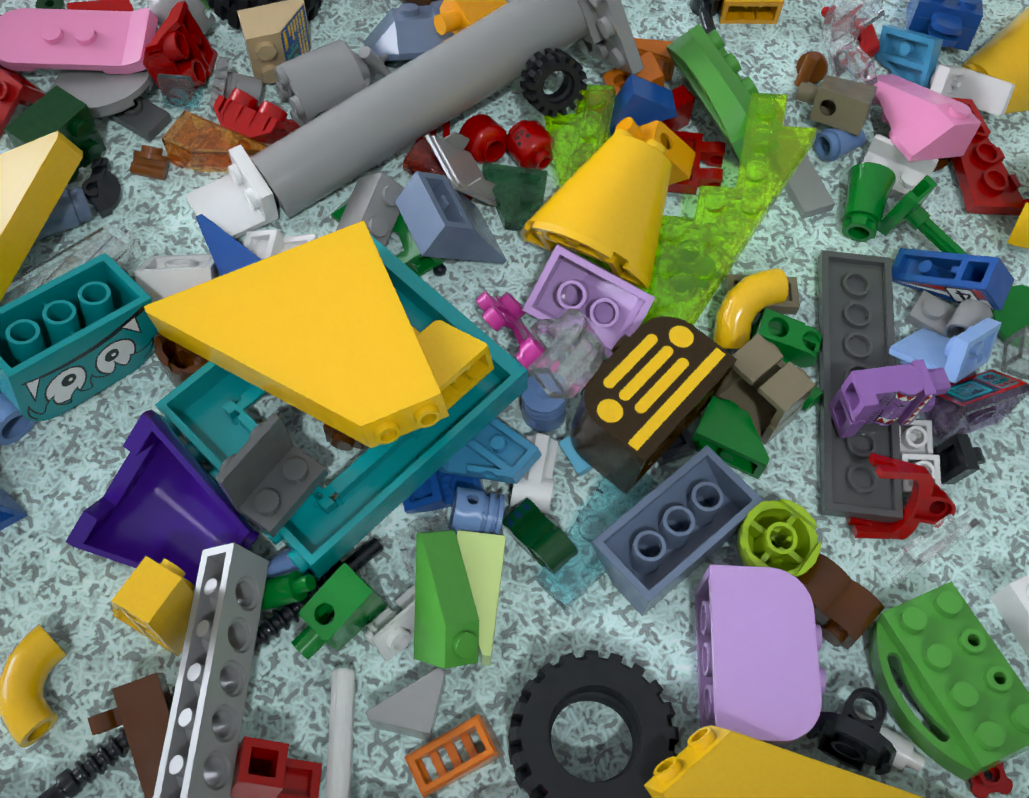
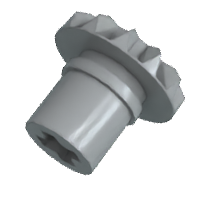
[209,57,263,111]

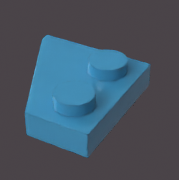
[875,24,943,89]

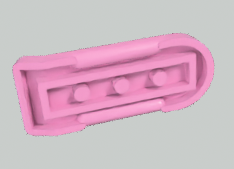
[0,7,158,75]

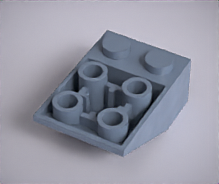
[395,171,507,264]

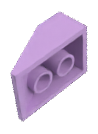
[522,244,656,358]

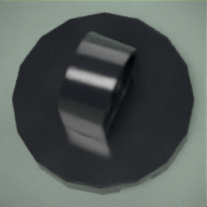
[806,687,897,775]

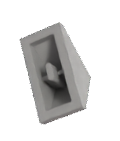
[365,667,446,741]

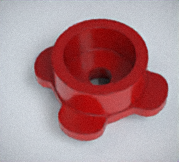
[968,762,1013,798]

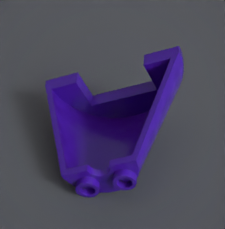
[65,410,260,586]

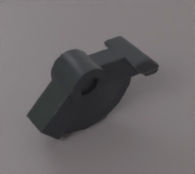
[82,157,122,219]

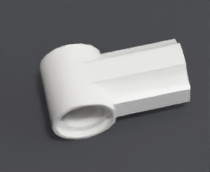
[510,433,559,514]

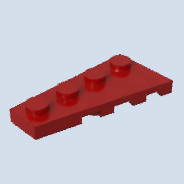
[951,98,1029,216]

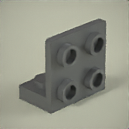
[216,414,328,538]

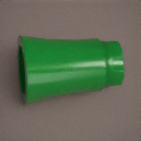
[842,162,896,242]

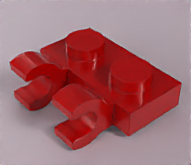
[667,130,726,195]

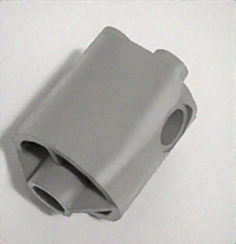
[274,39,371,127]

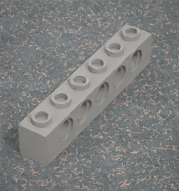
[153,543,269,798]

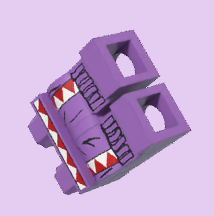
[828,359,951,439]

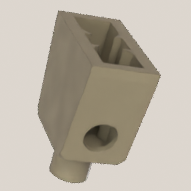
[795,75,878,136]

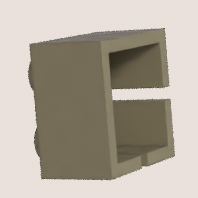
[715,333,816,445]

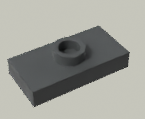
[107,96,172,142]

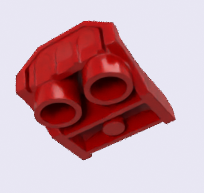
[143,1,218,101]
[213,88,300,144]

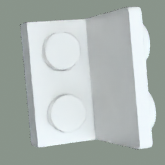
[185,144,279,239]

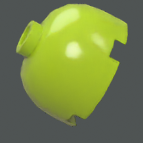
[736,499,821,577]

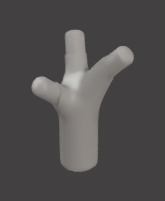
[358,46,391,81]

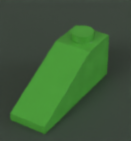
[413,530,479,669]

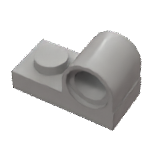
[904,290,993,339]

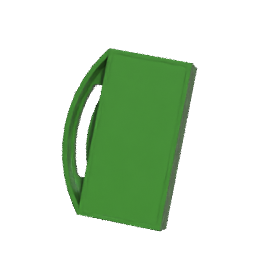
[666,24,783,171]
[869,581,1029,781]

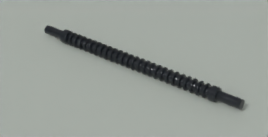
[37,538,384,798]

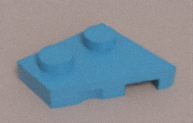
[439,418,542,484]

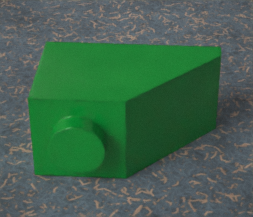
[693,396,770,479]

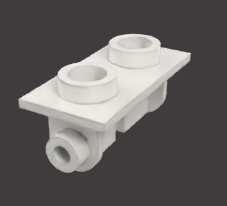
[363,583,415,662]

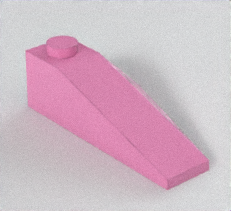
[865,74,981,162]

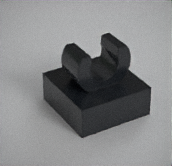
[933,434,986,484]

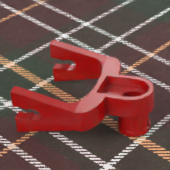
[846,453,956,540]

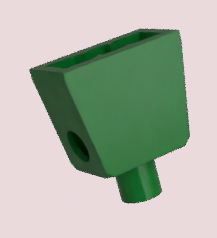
[291,562,388,660]

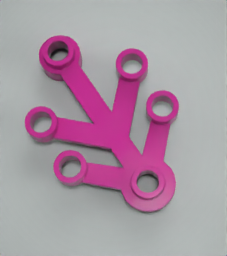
[475,291,557,373]

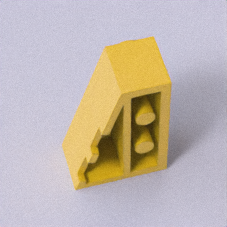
[111,556,195,657]

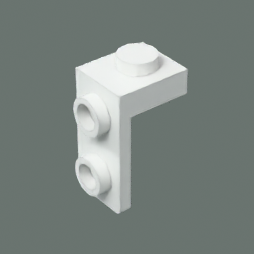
[930,64,1015,116]

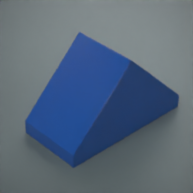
[607,74,677,136]

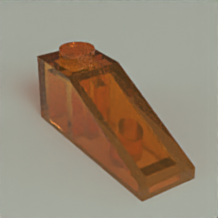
[162,110,268,172]

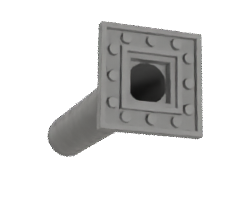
[250,0,644,218]

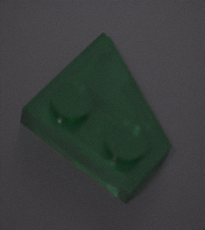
[482,162,548,232]

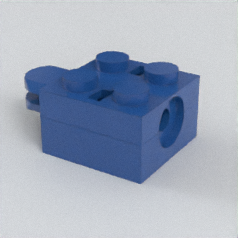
[906,0,983,51]

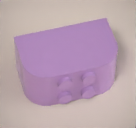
[695,565,826,749]

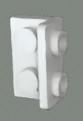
[862,134,939,200]

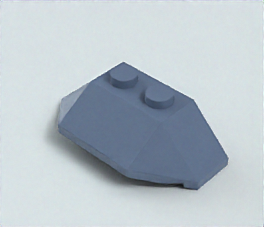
[363,0,454,61]

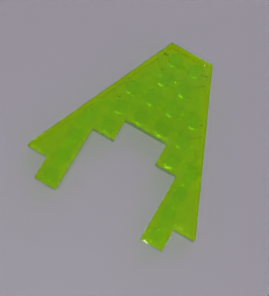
[544,84,817,326]

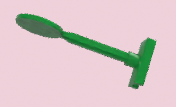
[877,175,1029,352]

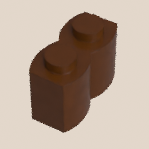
[797,553,885,650]

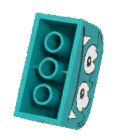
[0,252,158,421]

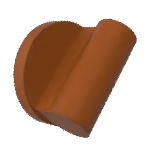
[794,51,828,87]
[130,145,169,181]

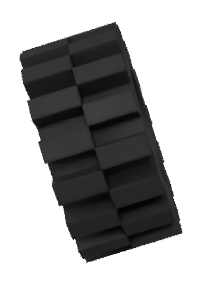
[520,48,587,117]

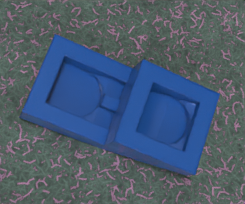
[403,470,486,514]

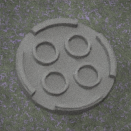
[53,69,155,118]

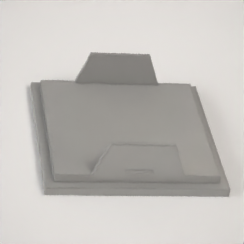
[425,132,497,206]

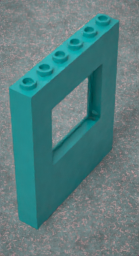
[155,234,528,579]

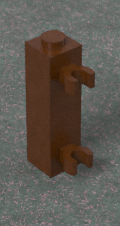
[87,673,173,798]

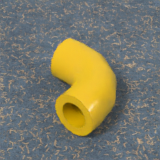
[713,268,789,349]
[0,624,67,748]

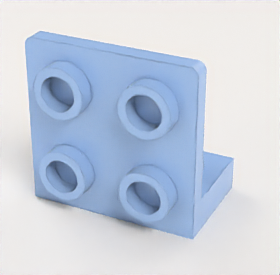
[889,317,1001,383]

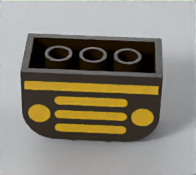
[570,316,737,495]

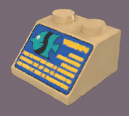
[237,0,312,84]

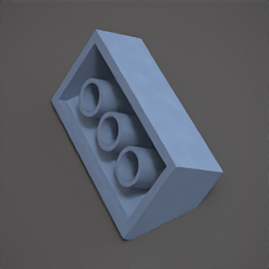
[591,445,764,616]

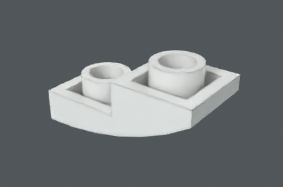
[899,420,941,493]

